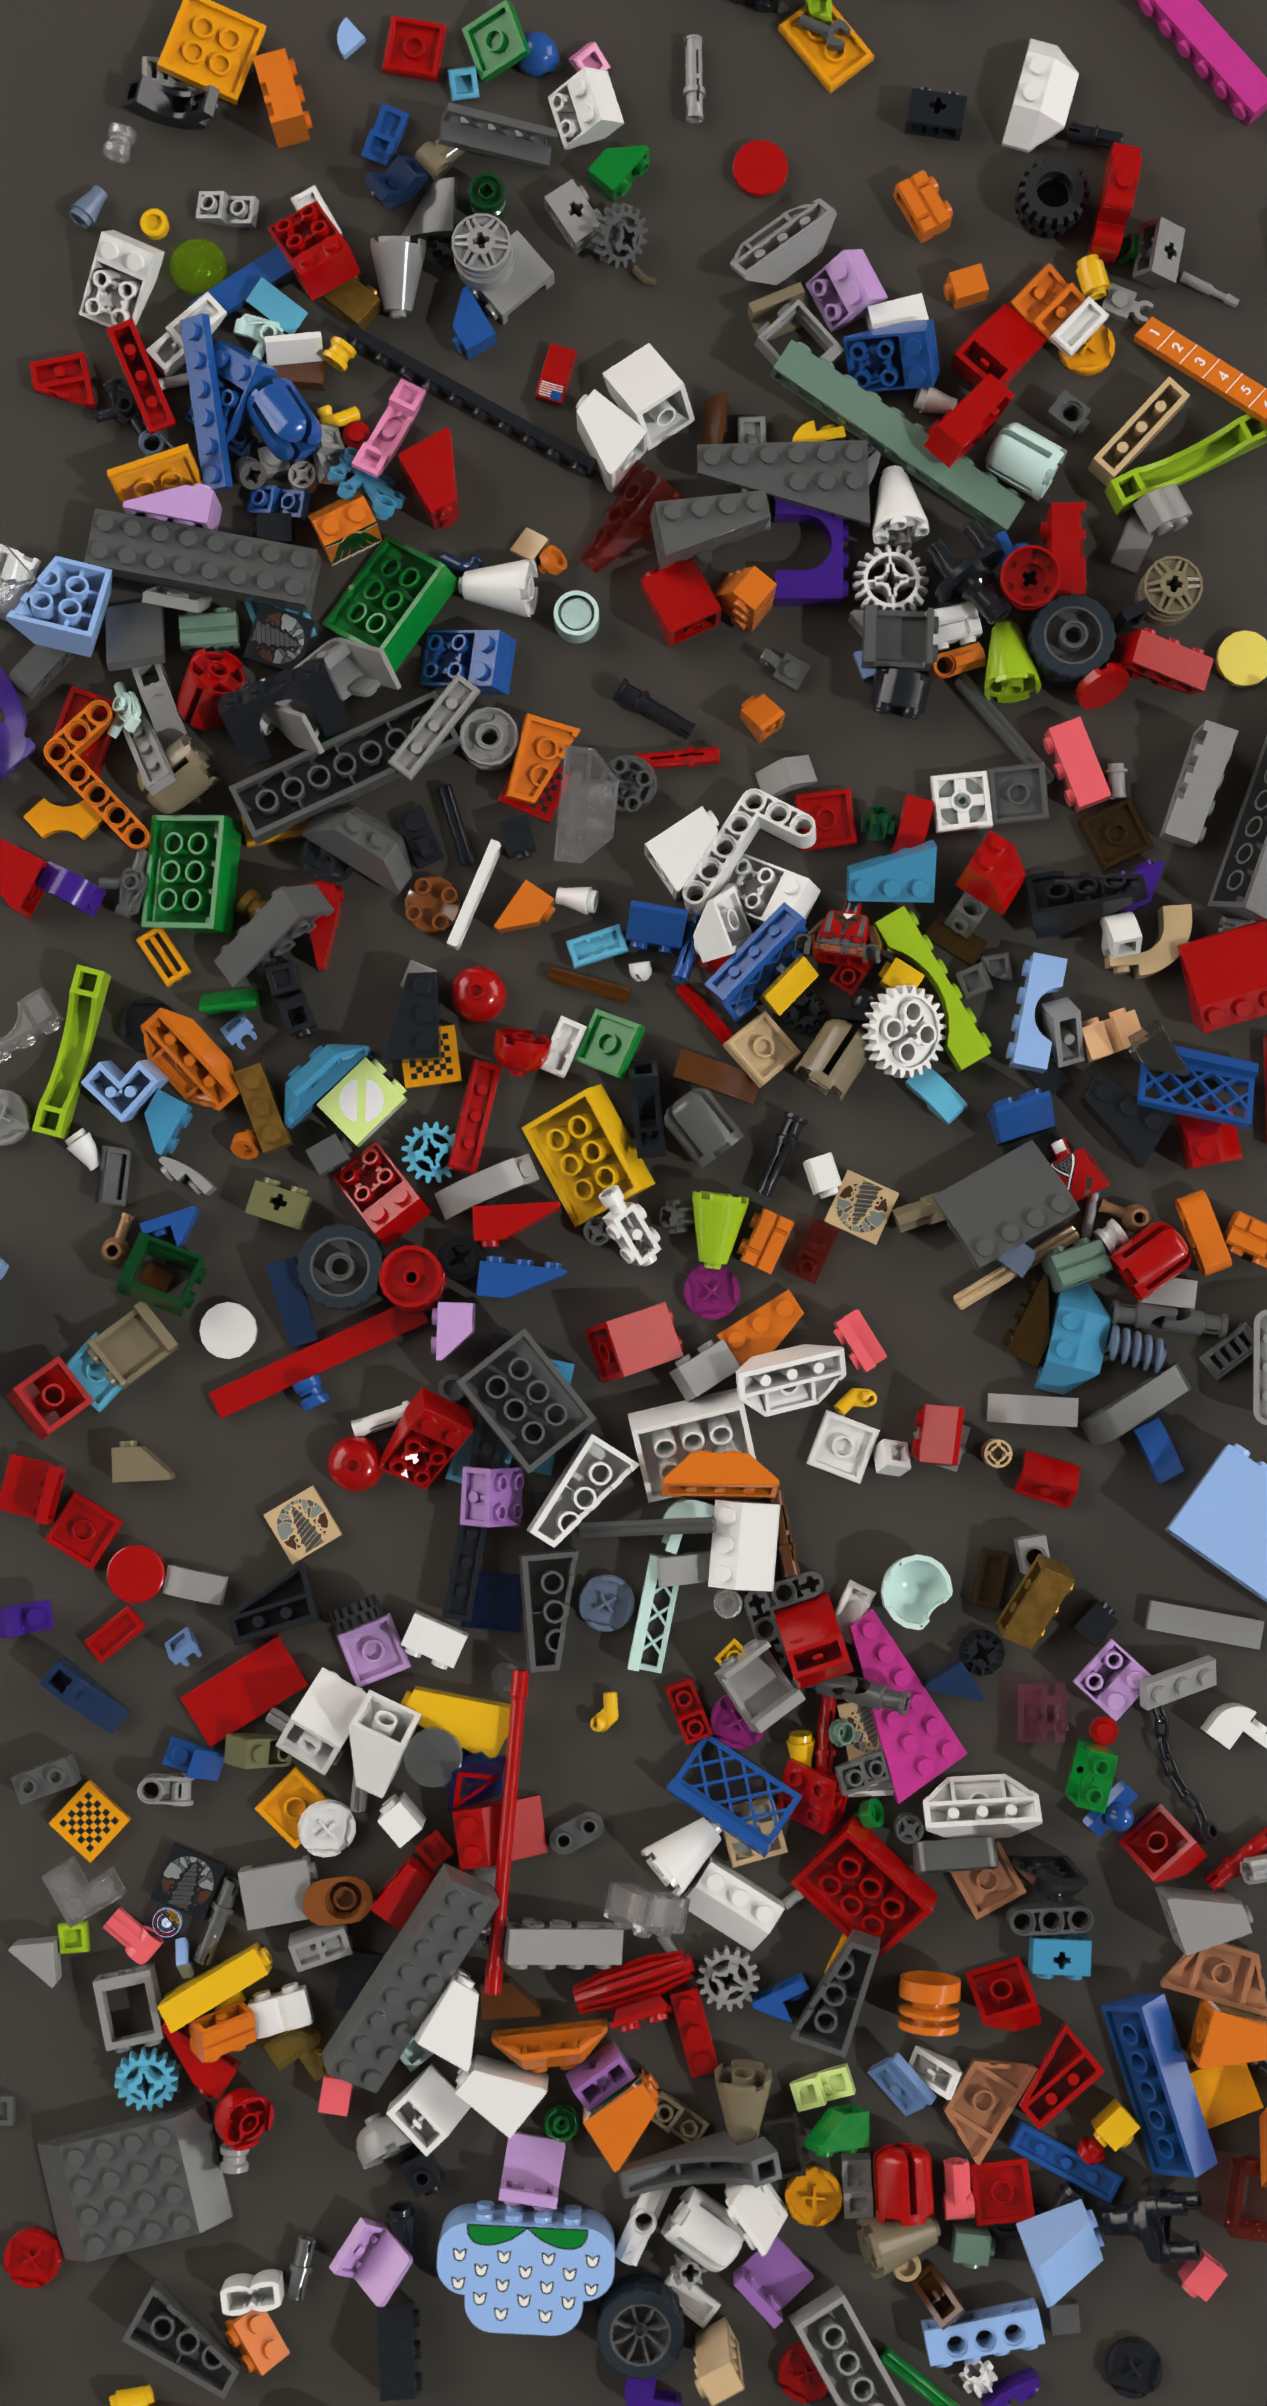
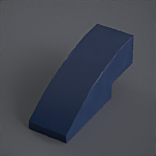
[266,1257,319,1348]

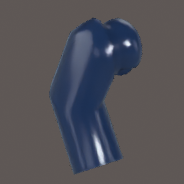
[440,552,484,573]

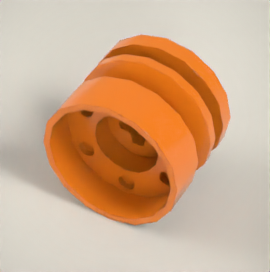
[898,1970,961,2036]

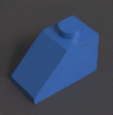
[451,286,497,361]

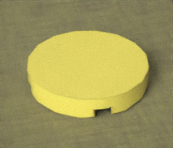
[1215,630,1267,688]

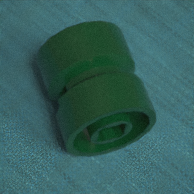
[468,173,506,220]

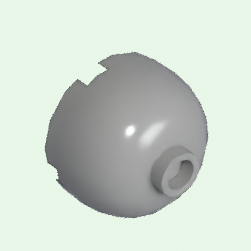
[356,2112,414,2169]

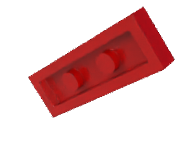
[670,1984,719,2078]

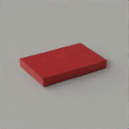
[42,685,116,780]

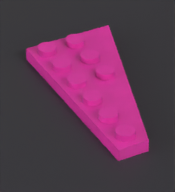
[848,1609,968,1804]

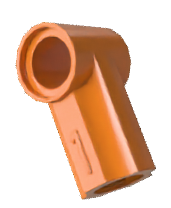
[926,642,986,680]

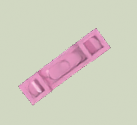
[351,378,426,478]

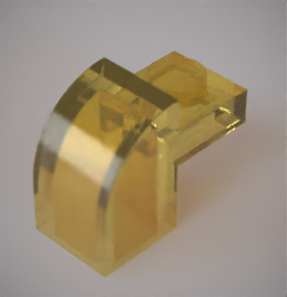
[264,2025,327,2082]

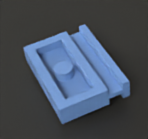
[867,2052,937,2116]

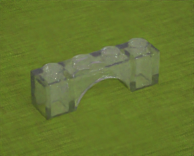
[0,987,65,1064]

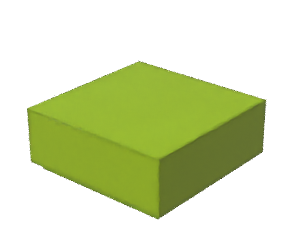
[57,1920,90,1954]

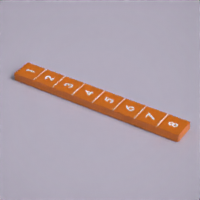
[1134,316,1267,426]

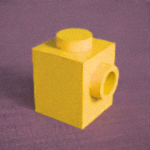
[1090,2098,1141,2152]

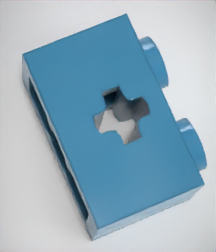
[1028,1934,1092,1980]

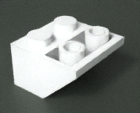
[548,67,624,150]
[386,2063,471,2157]

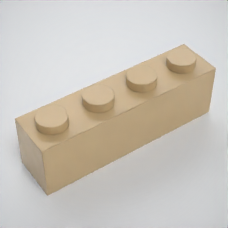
[1088,376,1190,487]
[693,2317,744,2406]

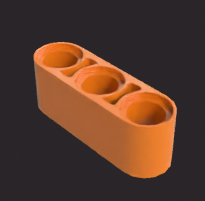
[1175,1189,1232,1276]

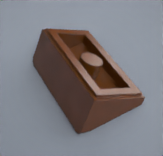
[272,362,327,391]
[701,392,729,444]

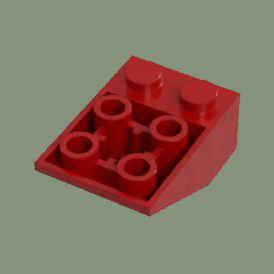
[267,201,361,301]
[950,303,1048,387]
[332,1141,432,1247]
[377,1387,473,1490]
[774,1591,854,1690]

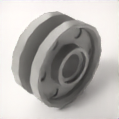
[459,707,519,772]

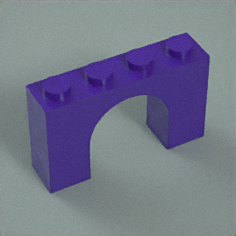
[774,499,848,606]

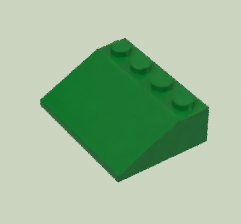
[322,534,458,672]
[141,815,243,935]

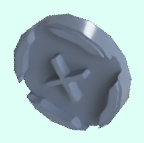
[578,1574,635,1632]

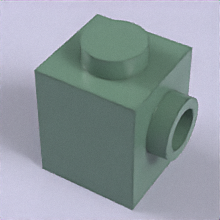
[950,2223,995,2269]

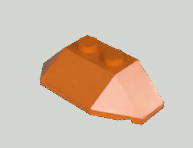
[141,1008,240,1111]
[660,1450,779,1499]
[491,2018,608,2073]

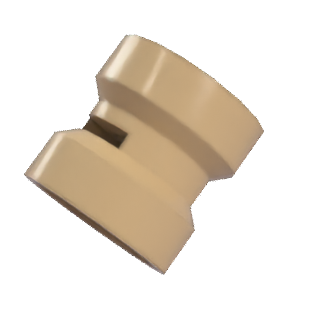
[980,1438,1013,1468]

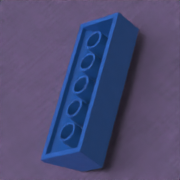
[1100,1993,1218,2178]

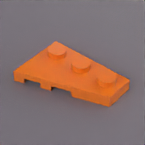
[505,713,581,805]
[717,1289,804,1367]

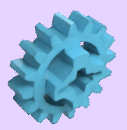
[401,1122,455,1184]
[114,2047,179,2111]

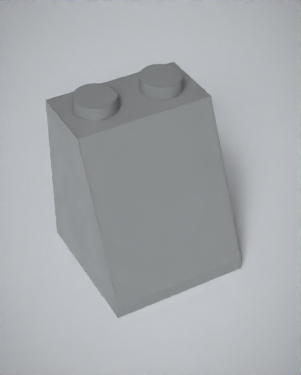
[1155,1886,1253,1956]

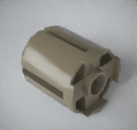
[137,734,221,815]
[793,1019,872,1102]

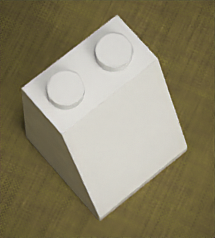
[602,343,695,450]
[576,389,648,493]
[644,806,719,901]
[275,1667,367,1775]
[349,1690,422,1799]
[414,1967,479,2072]
[455,2054,549,2138]

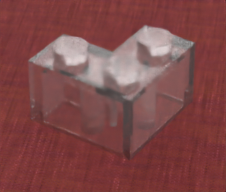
[41,1856,127,1928]
[603,1882,691,1938]

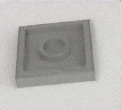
[142,585,212,613]

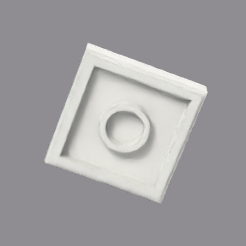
[806,1410,880,1484]

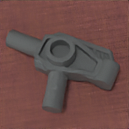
[99,849,148,918]

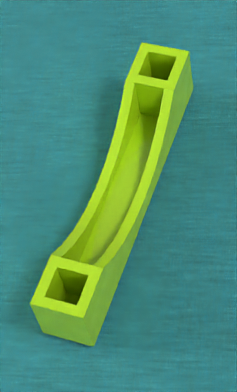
[1104,414,1267,516]
[873,906,991,1073]
[32,964,111,1140]

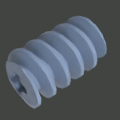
[1104,1324,1168,1374]

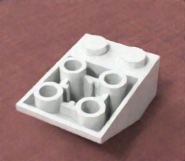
[79,230,165,327]
[718,854,821,926]
[724,2183,788,2257]

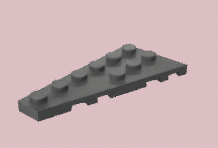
[697,440,870,527]

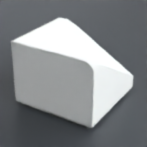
[873,1439,911,1476]

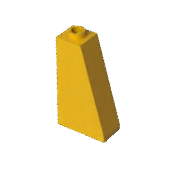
[400,1686,511,1764]
[157,1942,273,2033]

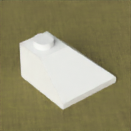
[693,885,752,963]

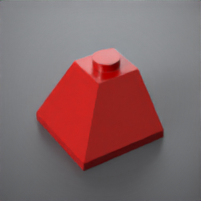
[1175,1106,1243,1170]
[1118,1804,1207,1883]
[965,1956,1042,2032]

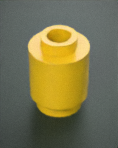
[1076,254,1111,300]

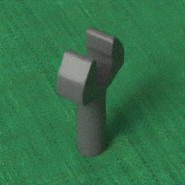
[798,14,851,51]

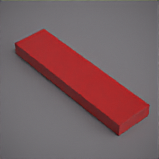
[447,1059,502,1175]

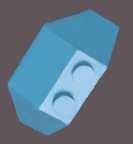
[284,1044,375,1129]
[1035,1283,1112,1395]

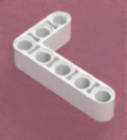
[682,788,817,915]

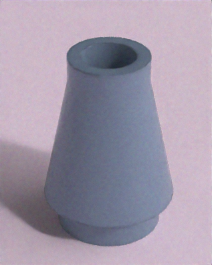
[69,185,108,229]

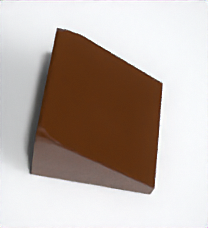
[137,1263,175,1294]

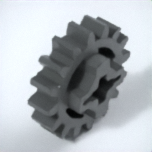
[591,202,648,268]

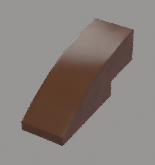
[673,1049,759,1105]

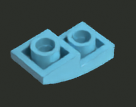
[905,1068,968,1125]

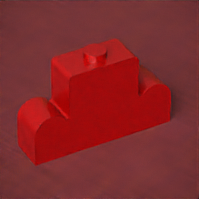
[1087,142,1143,266]

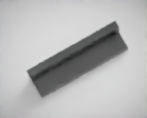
[438,102,558,170]

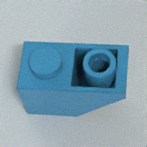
[144,1089,193,1157]

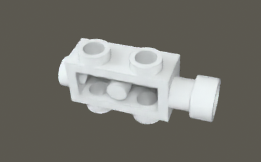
[598,1185,661,1267]

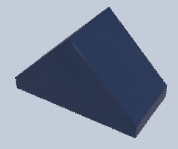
[923,1658,984,1702]

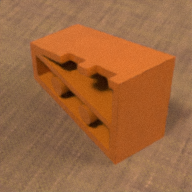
[253,48,313,149]
[713,566,777,633]

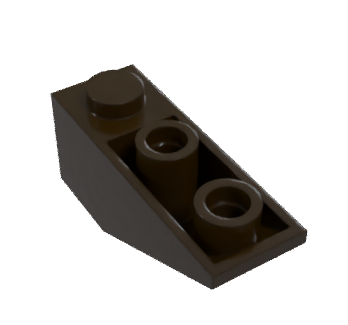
[1001,1274,1050,1367]

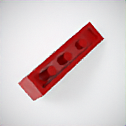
[106,318,176,435]

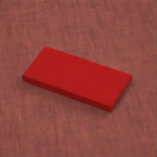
[180,1635,309,1747]

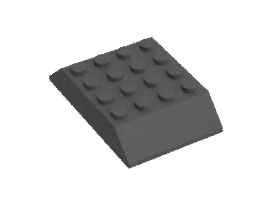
[37,2101,234,2262]

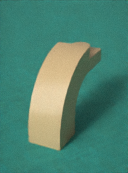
[1104,904,1192,979]

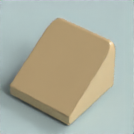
[510,527,549,563]

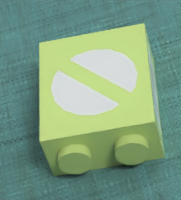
[316,1057,407,1147]

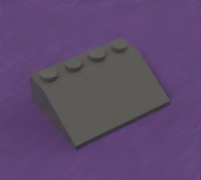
[933,1140,1080,1271]
[455,1328,597,1474]

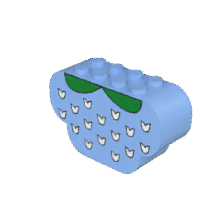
[437,2200,615,2336]

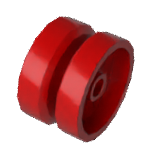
[379,1245,447,1313]

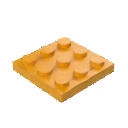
[157,0,267,105]

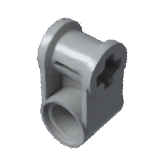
[137,1773,195,1806]

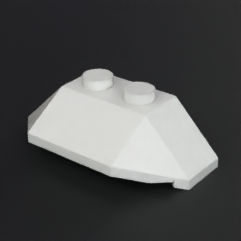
[1001,39,1079,153]
[736,1344,847,1417]
[923,1774,1043,1839]

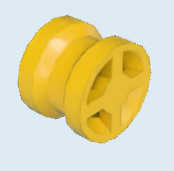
[321,336,357,372]

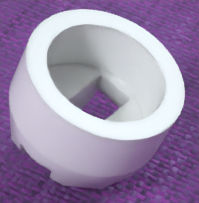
[628,961,652,982]

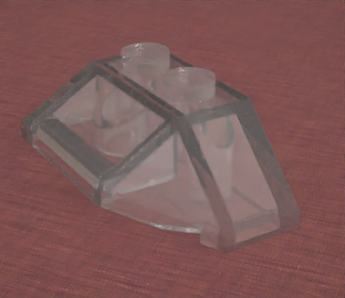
[554,745,619,863]

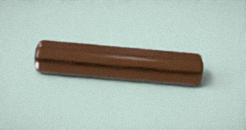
[548,966,631,1003]

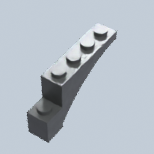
[617,2130,782,2199]

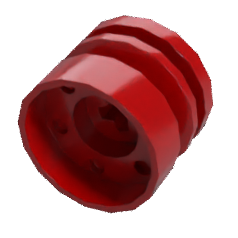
[999,545,1061,612]

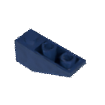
[40,1656,131,1734]

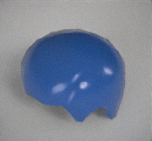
[516,31,560,78]

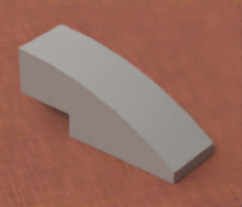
[986,1393,1079,1427]

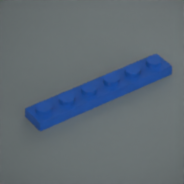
[180,313,233,492]

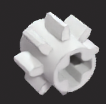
[959,2359,998,2398]

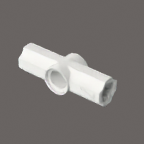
[615,2188,672,2266]

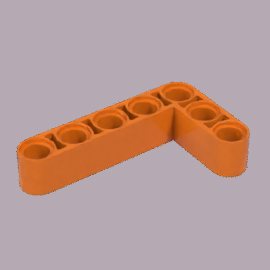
[44,700,151,851]

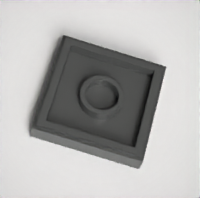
[987,762,1049,825]

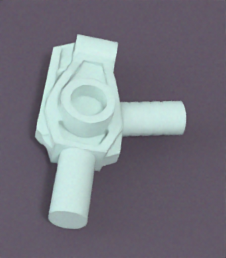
[233,314,286,360]
[107,682,142,738]

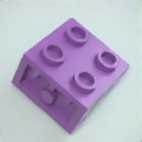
[460,1466,524,1527]
[733,2235,814,2329]

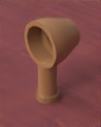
[1097,1198,1151,1233]
[101,1212,135,1265]

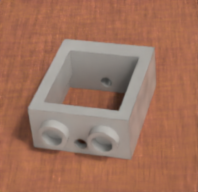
[754,299,844,367]
[92,1963,166,2053]

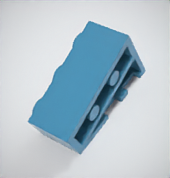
[846,840,937,903]

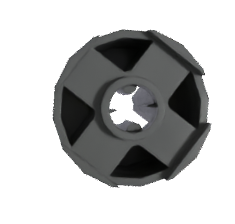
[664,1087,744,1169]

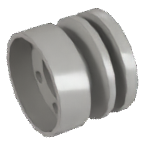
[451,213,514,291]

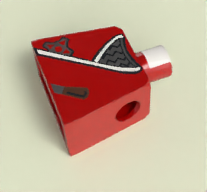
[1050,1138,1111,1202]

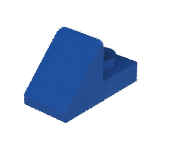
[139,1206,200,1248]
[162,1735,225,1781]
[751,1972,809,2023]

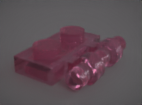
[1016,1683,1069,1743]

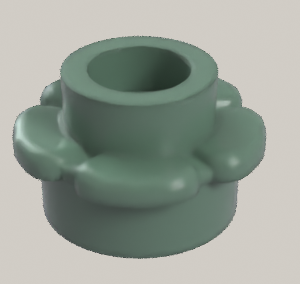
[828,1718,855,1747]

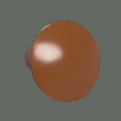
[404,876,461,933]

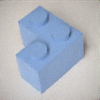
[81,1059,169,1122]

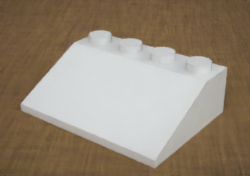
[628,1388,756,1503]

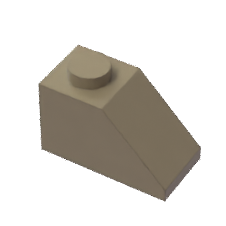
[111,1440,175,1482]

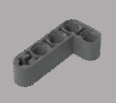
[1078,1362,1192,1446]

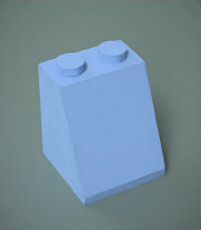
[1016,2199,1104,2308]

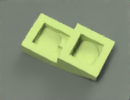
[789,2063,856,2112]

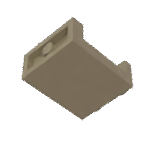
[86,1301,178,1390]

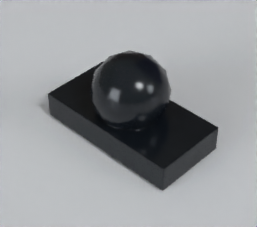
[834,988,878,1024]

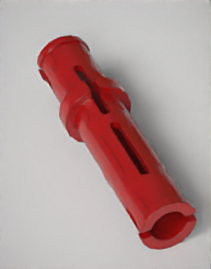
[634,746,720,769]
[813,1694,837,1776]
[1203,1827,1267,1893]

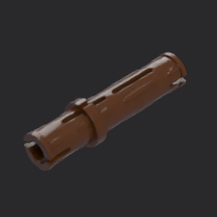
[767,1489,801,1578]

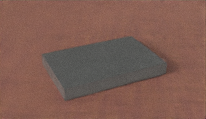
[105,602,166,671]

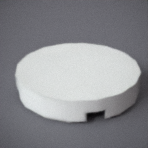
[199,1302,258,1359]
[298,1799,356,1858]

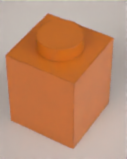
[943,263,990,310]

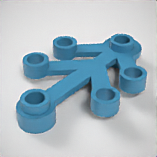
[327,447,406,520]

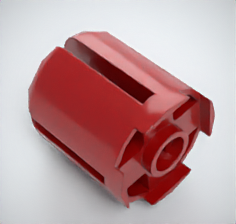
[176,648,246,731]
[1108,1221,1192,1300]
[873,2142,934,2226]

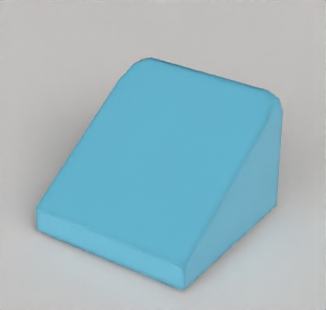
[448,66,479,101]

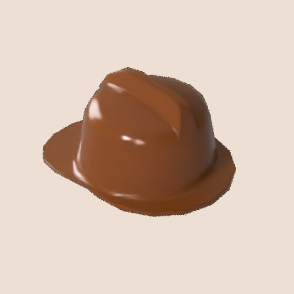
[302,1876,373,1926]

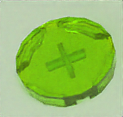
[170,238,227,297]

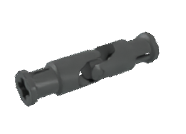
[1110,1300,1229,1338]
[793,1675,911,1716]

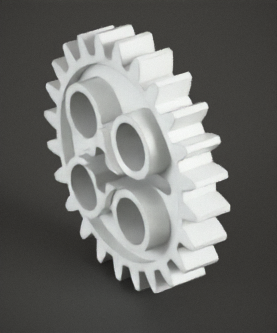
[862,985,947,1078]

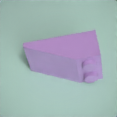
[123,483,222,531]

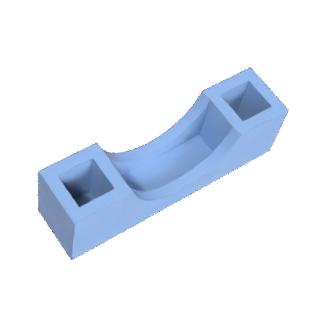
[1006,952,1068,1073]

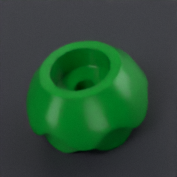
[544,2104,580,2142]

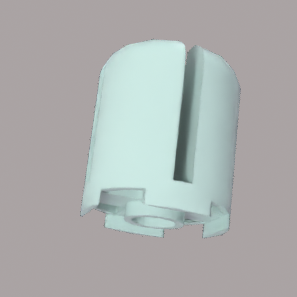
[986,422,1067,501]

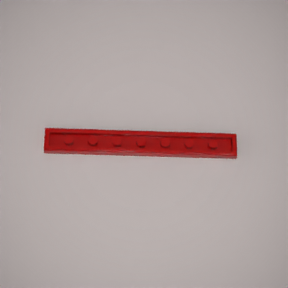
[209,1306,429,1419]

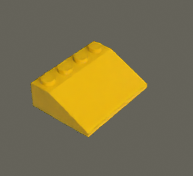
[522,1084,655,1228]

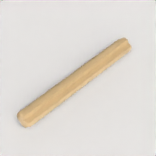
[953,1225,1079,1310]

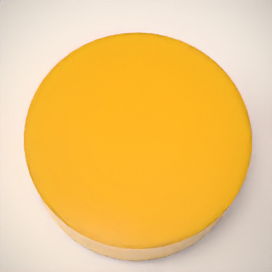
[140,209,169,240]

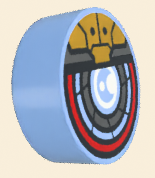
[152,1906,183,1937]

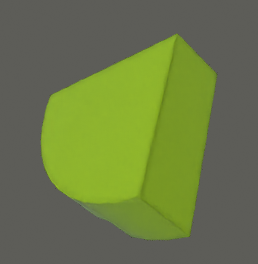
[803,0,832,25]

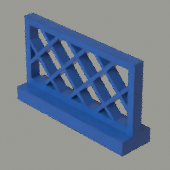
[704,902,808,1024]
[1136,1039,1259,1129]
[666,1736,802,1858]

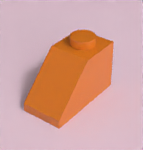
[739,693,785,743]
[494,880,556,934]

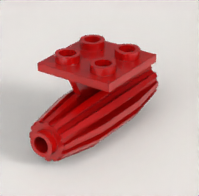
[572,1950,695,2033]

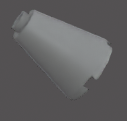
[370,235,426,319]

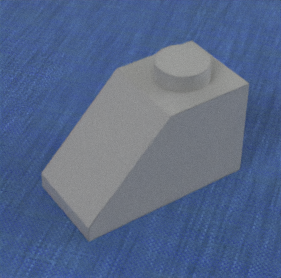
[1041,997,1085,1068]

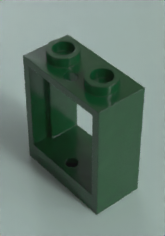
[116,1232,207,1317]

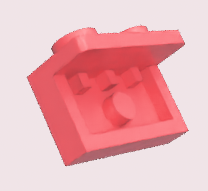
[833,1309,887,1372]

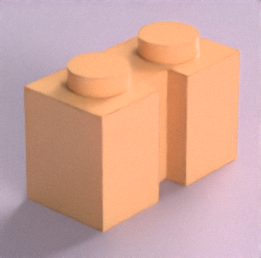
[1082,1007,1146,1063]

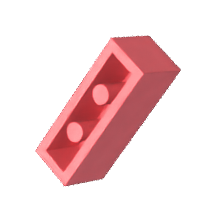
[1043,716,1112,813]

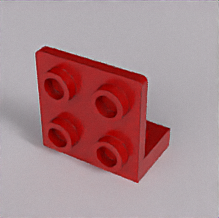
[0,1454,67,1525]
[776,1758,848,1835]

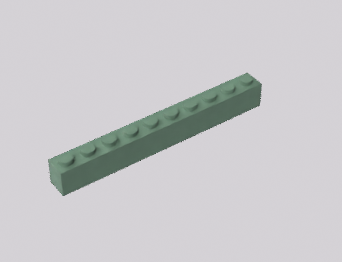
[769,340,1025,534]

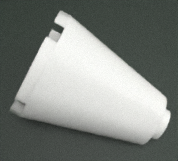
[458,559,538,617]
[641,1817,722,1897]

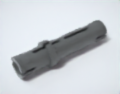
[193,1877,240,1966]

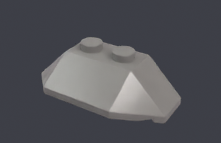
[730,198,837,285]

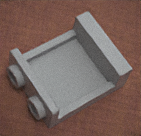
[466,230,555,325]
[714,1639,806,1733]
[238,1855,318,1930]

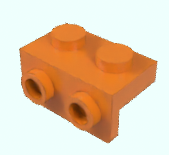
[224,2309,290,2376]

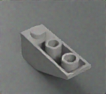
[131,663,191,750]

